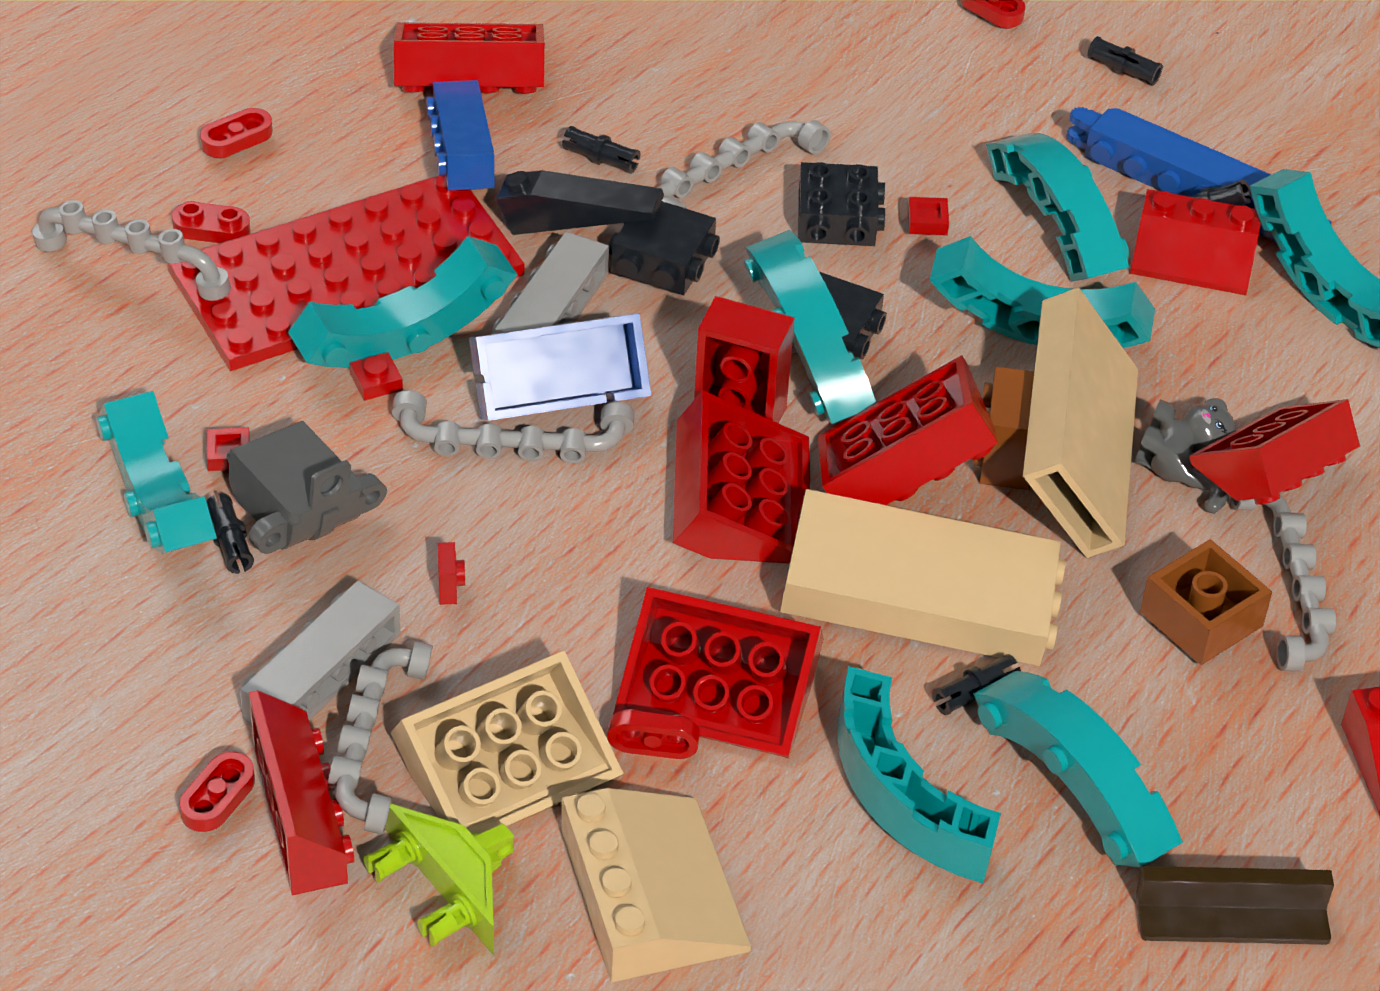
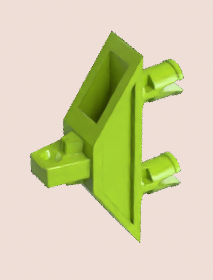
[363,804,514,955]

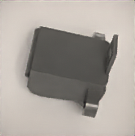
[226,421,387,554]

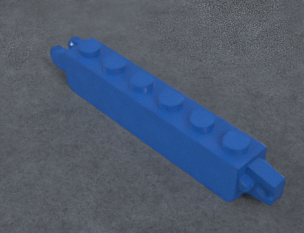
[1066,107,1332,242]

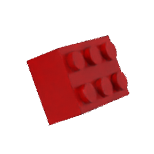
[694,296,795,423]

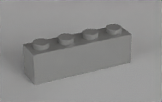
[492,231,609,334]
[240,581,401,724]

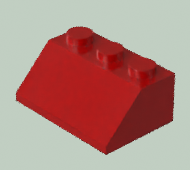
[1130,189,1261,295]

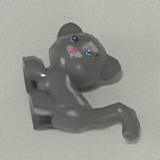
[1134,398,1236,514]

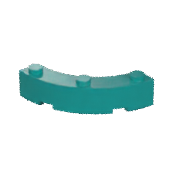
[986,133,1130,282]
[1250,169,1380,348]
[744,230,877,424]
[288,236,518,368]
[930,236,1155,348]
[96,391,217,554]
[837,666,1001,884]
[974,671,1183,868]

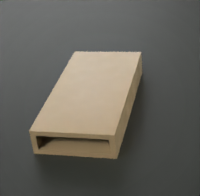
[1023,287,1138,558]
[780,489,1066,666]

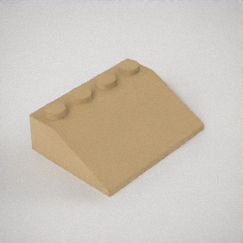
[391,650,624,834]
[561,788,751,983]

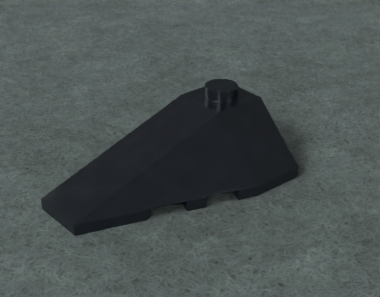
[496,170,664,235]

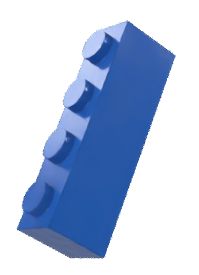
[426,80,495,190]

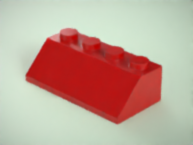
[1189,399,1360,505]
[249,690,355,895]

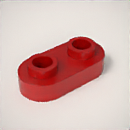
[960,0,1026,29]
[200,108,273,159]
[172,201,251,243]
[607,709,700,759]
[179,752,255,832]

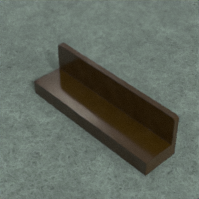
[1135,866,1334,945]

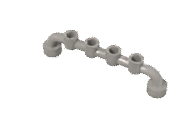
[658,120,831,208]
[32,200,231,301]
[392,390,634,464]
[1231,495,1336,671]
[328,641,433,835]

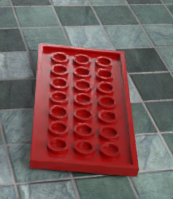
[168,176,525,371]

